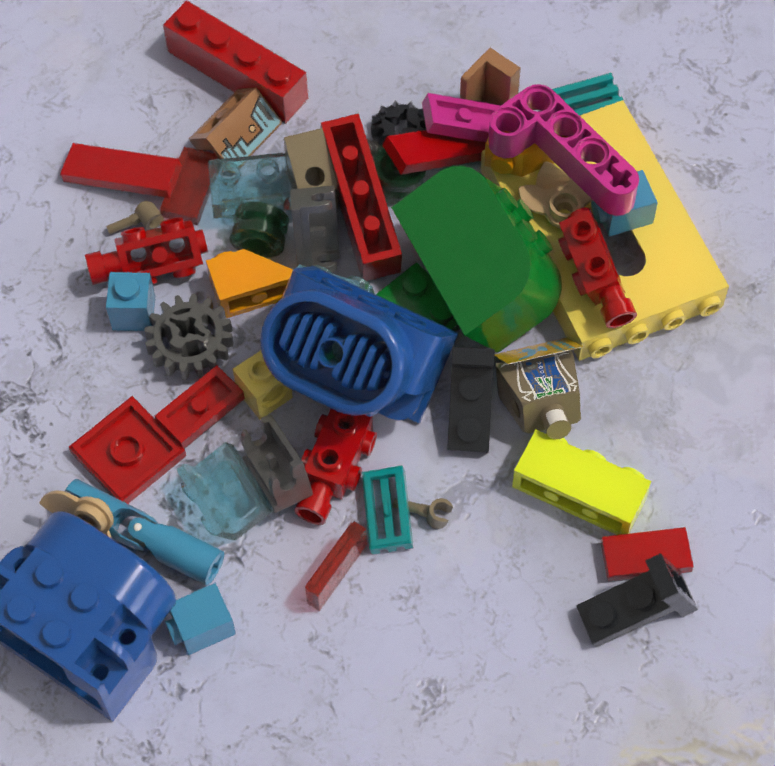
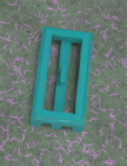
[552,73,625,116]
[362,465,414,555]

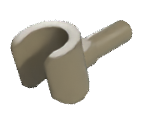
[106,201,164,235]
[393,498,453,529]

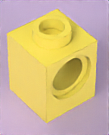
[232,350,293,420]

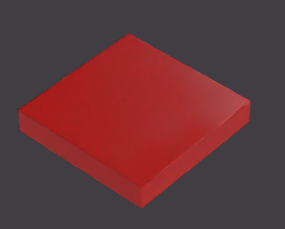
[69,396,187,504]

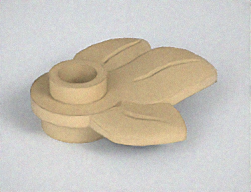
[519,161,592,228]
[39,490,114,538]

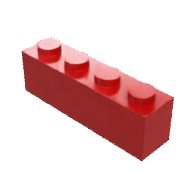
[163,0,309,124]
[321,113,402,282]

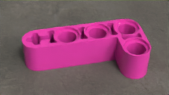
[488,84,639,216]

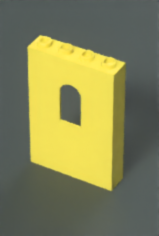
[481,100,729,361]

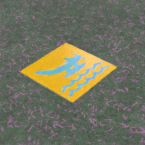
[494,338,584,364]

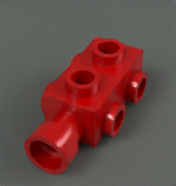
[558,208,637,328]
[85,217,208,285]
[294,409,377,525]

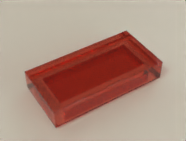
[160,147,221,225]
[305,521,367,611]

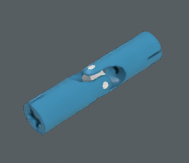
[65,479,225,586]

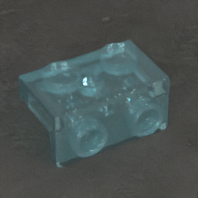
[208,153,292,219]
[177,442,273,541]

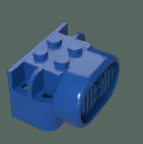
[260,266,459,423]
[0,511,176,722]

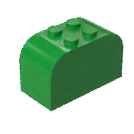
[391,166,562,353]

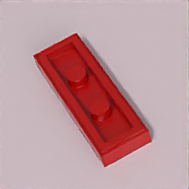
[383,130,486,174]
[60,143,182,198]

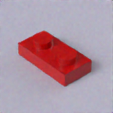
[155,365,245,449]

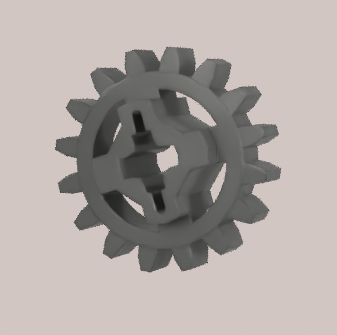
[144,294,234,380]

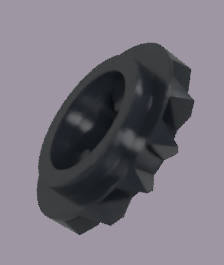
[370,100,427,153]

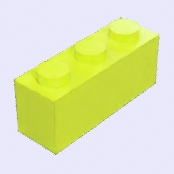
[512,429,652,535]

